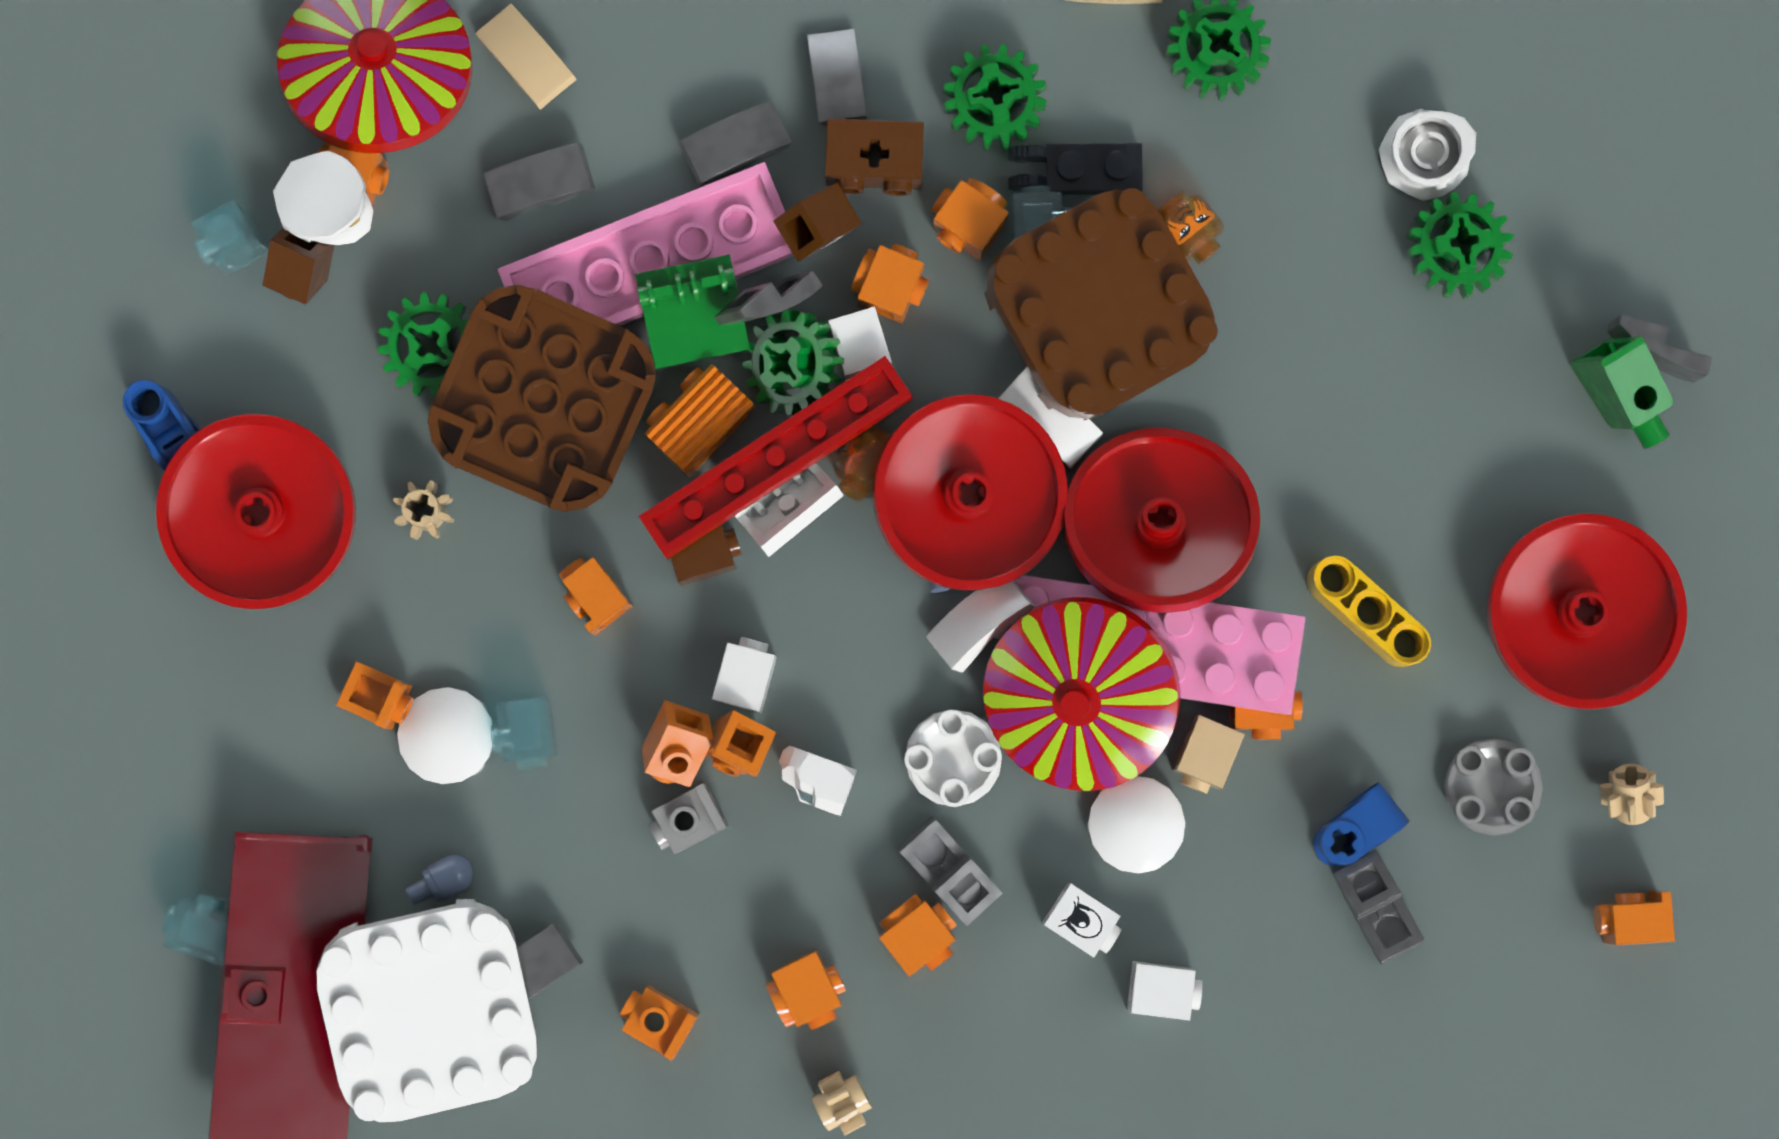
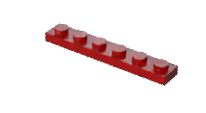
[638,356,913,560]

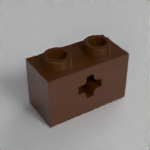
[825,118,924,196]

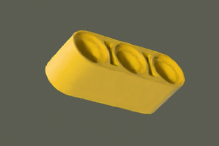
[1306,555,1431,668]

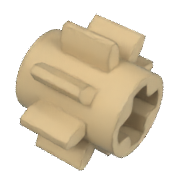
[393,480,455,540]
[1600,764,1664,825]
[811,1071,872,1135]

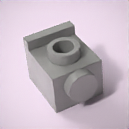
[649,783,729,854]

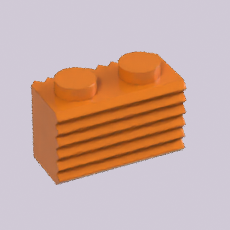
[644,364,755,478]

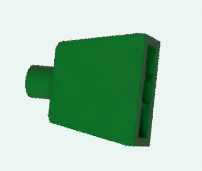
[1569,336,1674,449]

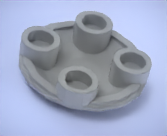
[1444,738,1543,836]

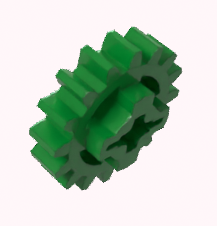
[1165,0,1271,101]
[943,44,1047,150]
[1406,192,1514,299]
[377,292,469,398]
[742,310,844,415]

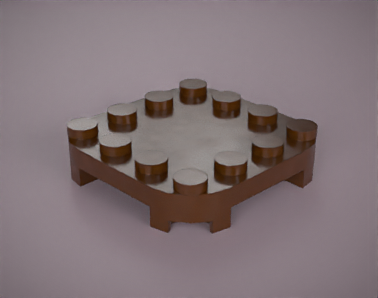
[984,188,1218,421]
[427,285,656,512]

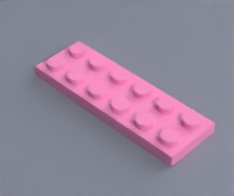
[497,162,794,326]
[1014,575,1306,715]

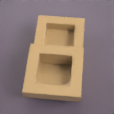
[475,4,577,110]

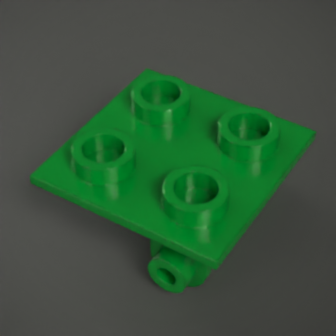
[635,254,750,369]

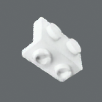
[735,463,844,557]

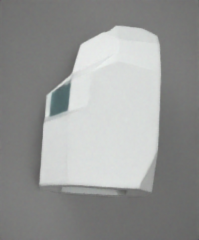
[779,746,857,816]

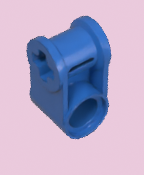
[123,380,200,472]
[1313,782,1410,867]

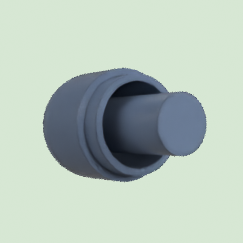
[405,854,474,906]

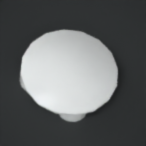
[397,687,494,784]
[904,709,1002,807]
[1087,776,1185,873]

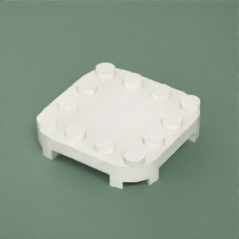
[317,899,537,1122]

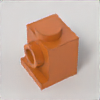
[559,557,633,636]
[706,710,776,777]
[1594,890,1675,945]
[619,985,700,1061]

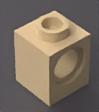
[1172,715,1245,794]

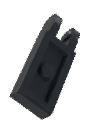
[1008,143,1143,195]

